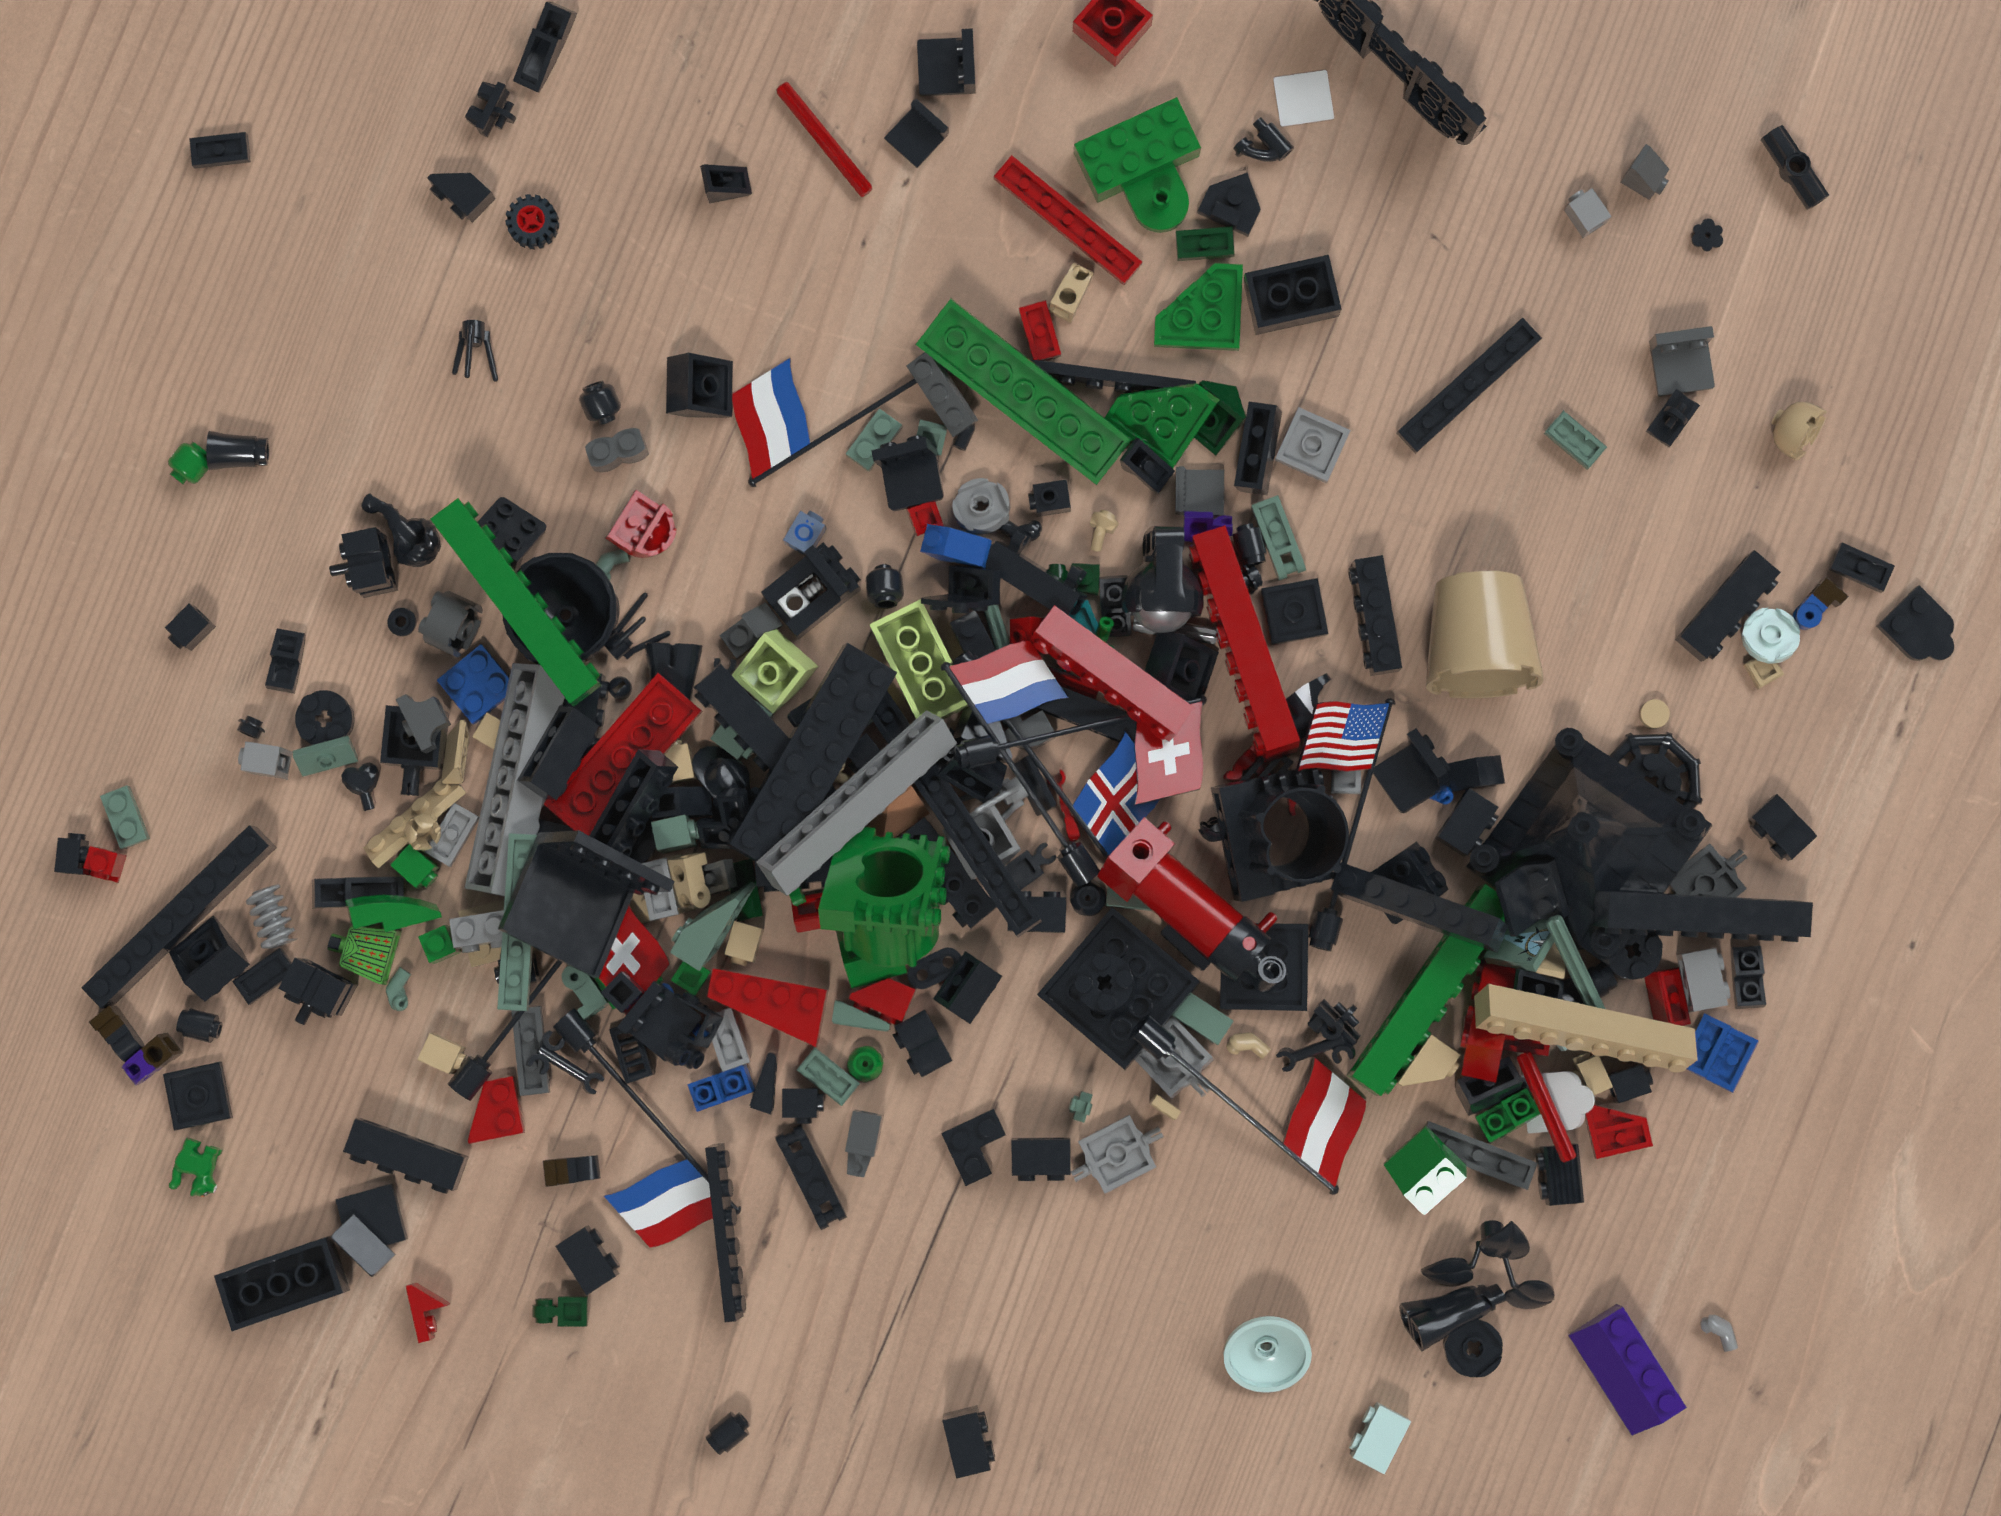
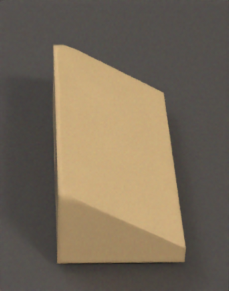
[441,720,469,784]

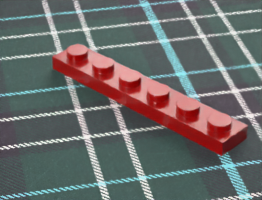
[994,155,1143,285]

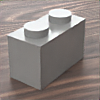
[238,741,293,780]
[1676,948,1730,1012]

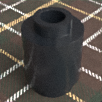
[1232,523,1267,567]
[176,1008,223,1043]
[706,1412,750,1455]

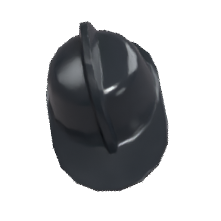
[692,746,750,803]

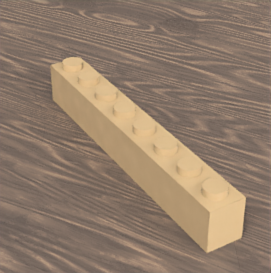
[1474,984,1697,1072]

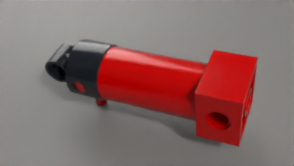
[1097,817,1286,992]

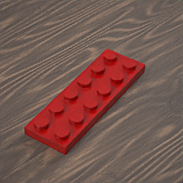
[544,673,703,835]

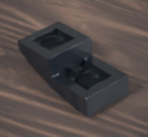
[265,628,306,694]

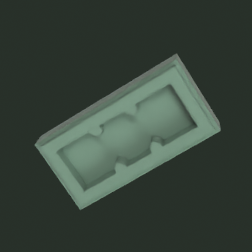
[1544,410,1607,470]
[293,736,358,777]
[797,1047,860,1106]

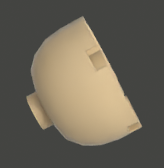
[1772,402,1827,461]

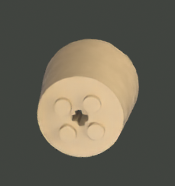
[1426,571,1544,699]

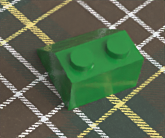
[836,931,907,989]
[1384,1125,1467,1215]

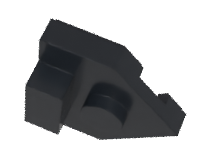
[1197,173,1261,237]

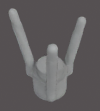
[959,777,1029,821]

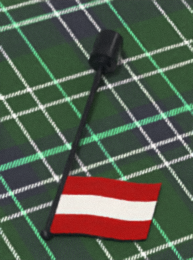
[1130,1015,1366,1195]

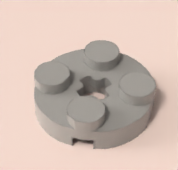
[952,478,1010,535]

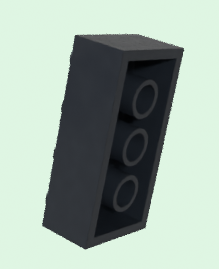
[214,1236,350,1331]

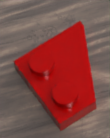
[468,1076,525,1144]

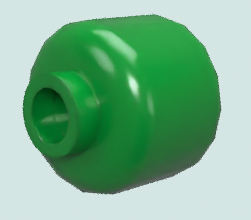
[168,442,209,484]

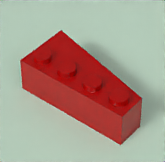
[1460,959,1516,1083]
[707,968,829,1047]

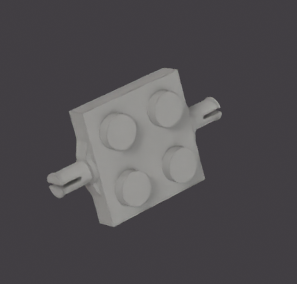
[1135,1016,1214,1099]
[1071,1115,1164,1193]

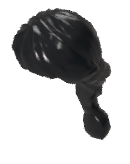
[361,493,441,567]

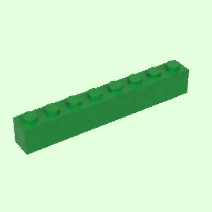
[430,498,602,706]

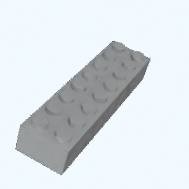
[465,663,565,896]

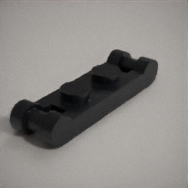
[775,1124,847,1230]

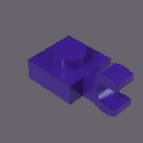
[1183,511,1233,542]

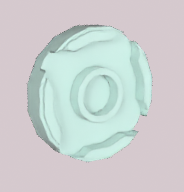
[1741,607,1800,664]

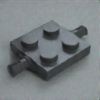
[1669,844,1747,897]

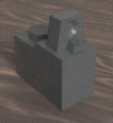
[845,1110,884,1177]

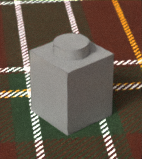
[1564,188,1611,238]

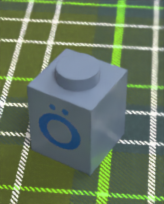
[783,511,826,556]

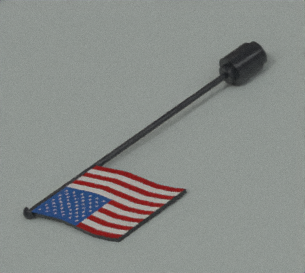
[1296,698,1396,952]

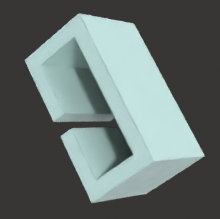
[1349,1402,1411,1474]

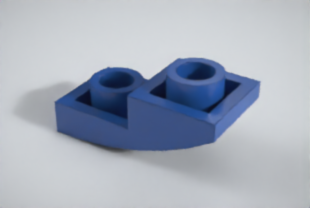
[687,1064,755,1112]

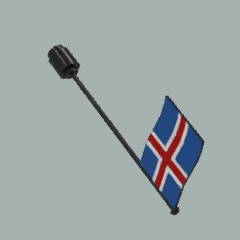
[950,650,1159,859]

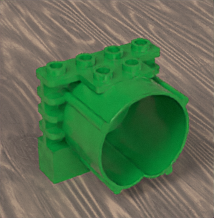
[818,827,950,967]

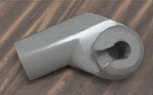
[1700,1315,1738,1352]

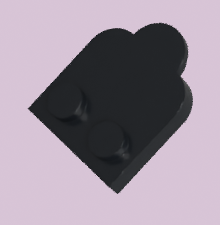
[1876,585,1954,661]

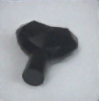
[341,762,379,811]

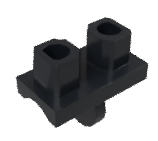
[465,82,516,138]
[1646,389,1700,448]
[1307,999,1361,1052]

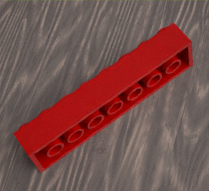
[1188,525,1300,763]

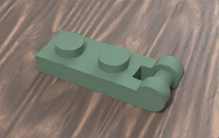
[1251,495,1306,581]

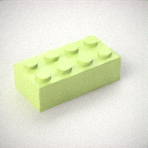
[869,599,969,720]

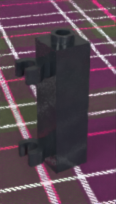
[985,530,1088,619]

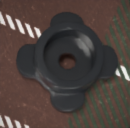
[1241,565,1263,595]

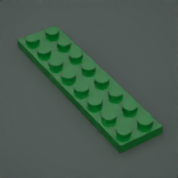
[915,298,1132,485]

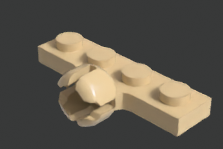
[363,779,466,868]

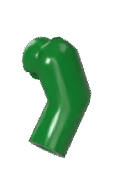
[1095,617,1115,649]

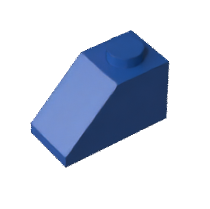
[920,524,992,568]

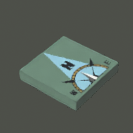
[1484,919,1554,972]

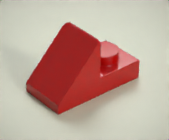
[406,1282,451,1343]

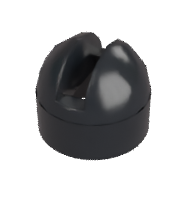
[609,676,632,700]

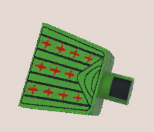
[328,926,402,985]

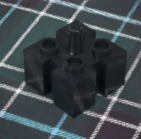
[329,527,398,598]
[278,957,358,1025]

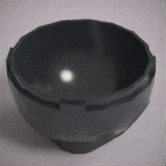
[503,553,620,665]

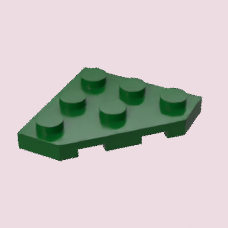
[1154,263,1243,351]
[1105,383,1219,469]

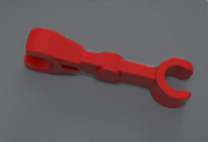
[1047,769,1080,841]

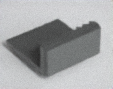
[1175,466,1224,516]

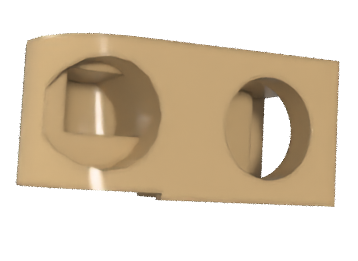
[1049,263,1094,323]
[667,852,710,909]

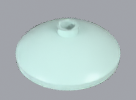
[1223,1316,1312,1392]

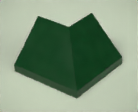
[1195,380,1246,456]

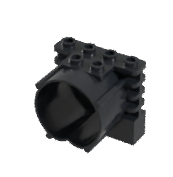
[1211,768,1349,902]

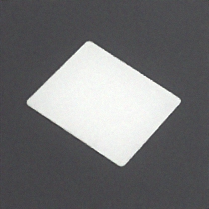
[1273,70,1334,126]

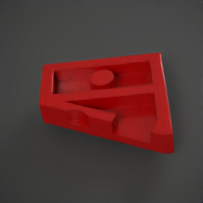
[1585,1105,1653,1159]

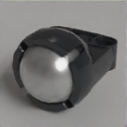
[1121,526,1204,633]

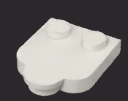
[1521,1071,1595,1133]

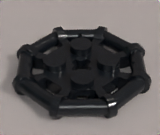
[1609,732,1703,809]

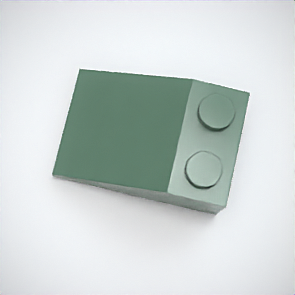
[670,881,756,971]

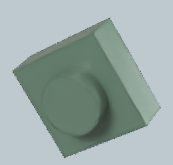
[916,420,947,456]

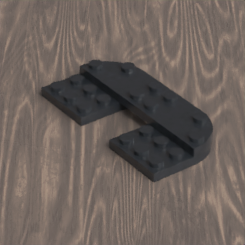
[1314,0,1487,145]

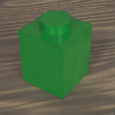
[390,844,440,889]
[418,925,462,964]

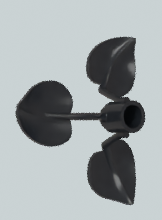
[1421,1220,1555,1309]

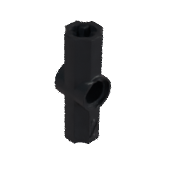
[1760,125,1829,210]

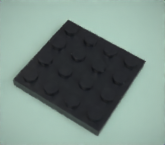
[1037,907,1201,1071]

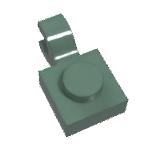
[1068,1091,1093,1123]

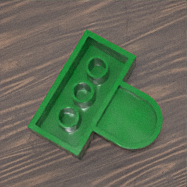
[1073,97,1201,233]

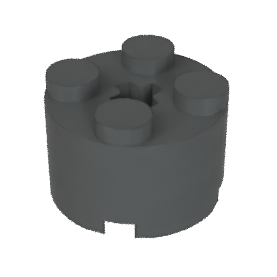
[418,591,483,657]

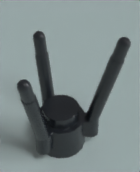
[452,320,498,382]
[605,593,671,660]

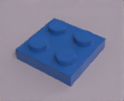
[437,644,509,725]

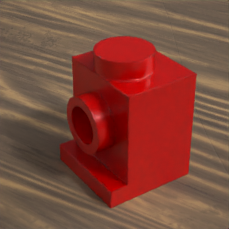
[83,846,127,883]

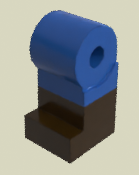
[1792,577,1849,630]

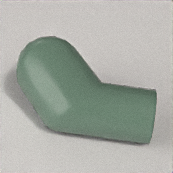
[386,967,412,1011]

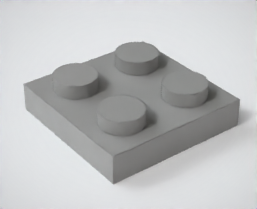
[1275,407,1351,483]

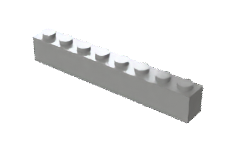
[756,710,957,896]

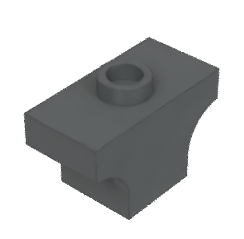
[396,694,451,753]

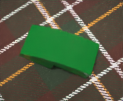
[1475,1088,1541,1144]

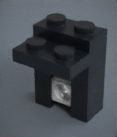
[761,542,861,640]

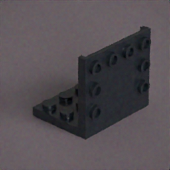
[498,830,675,978]

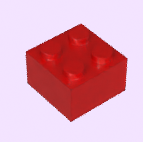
[1072,0,1153,67]

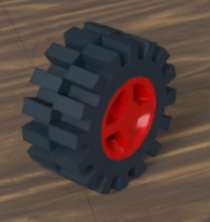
[505,194,559,250]

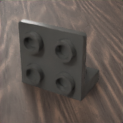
[1649,326,1715,396]

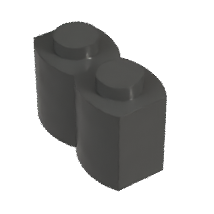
[585,428,649,472]

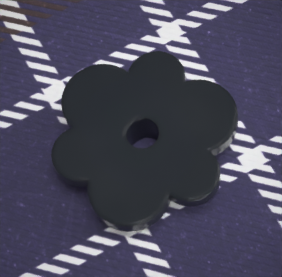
[1692,218,1723,252]

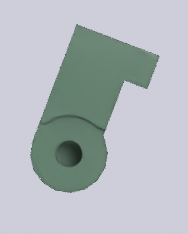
[562,966,610,1020]

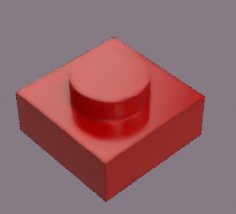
[906,502,944,536]

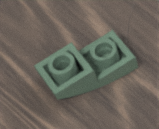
[1173,993,1234,1045]

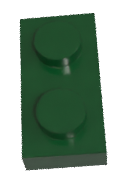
[1175,227,1235,261]

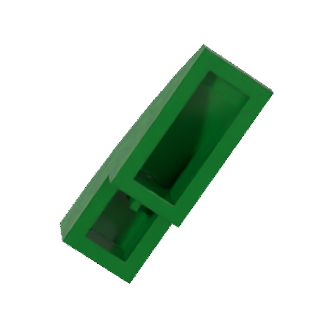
[345,895,442,932]

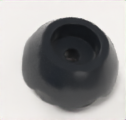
[1198,816,1221,842]
[1070,881,1106,916]

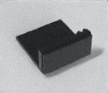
[884,99,949,168]

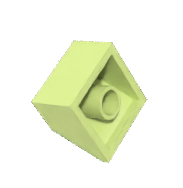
[732,629,819,714]

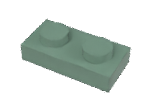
[846,408,903,472]
[100,785,150,850]

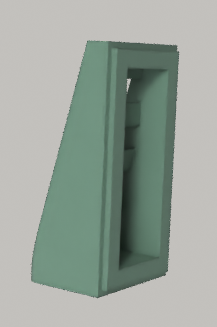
[832,1000,891,1032]

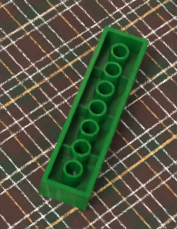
[1347,884,1505,1096]

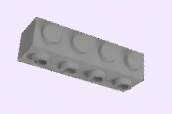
[449,910,504,953]

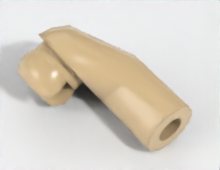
[1226,1032,1271,1059]

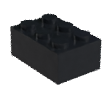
[1243,255,1342,335]

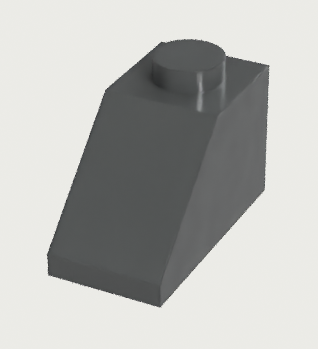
[1620,144,1670,200]

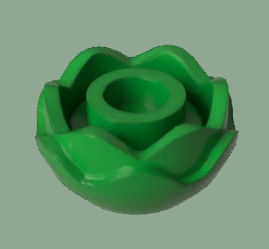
[847,1046,884,1082]

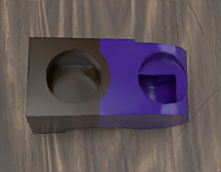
[122,1032,183,1086]

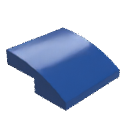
[1686,1013,1759,1093]

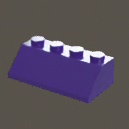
[1568,1304,1687,1435]

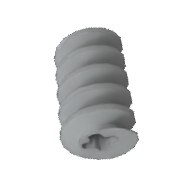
[246,884,297,949]

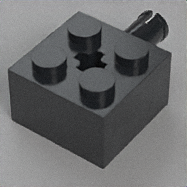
[380,705,449,796]

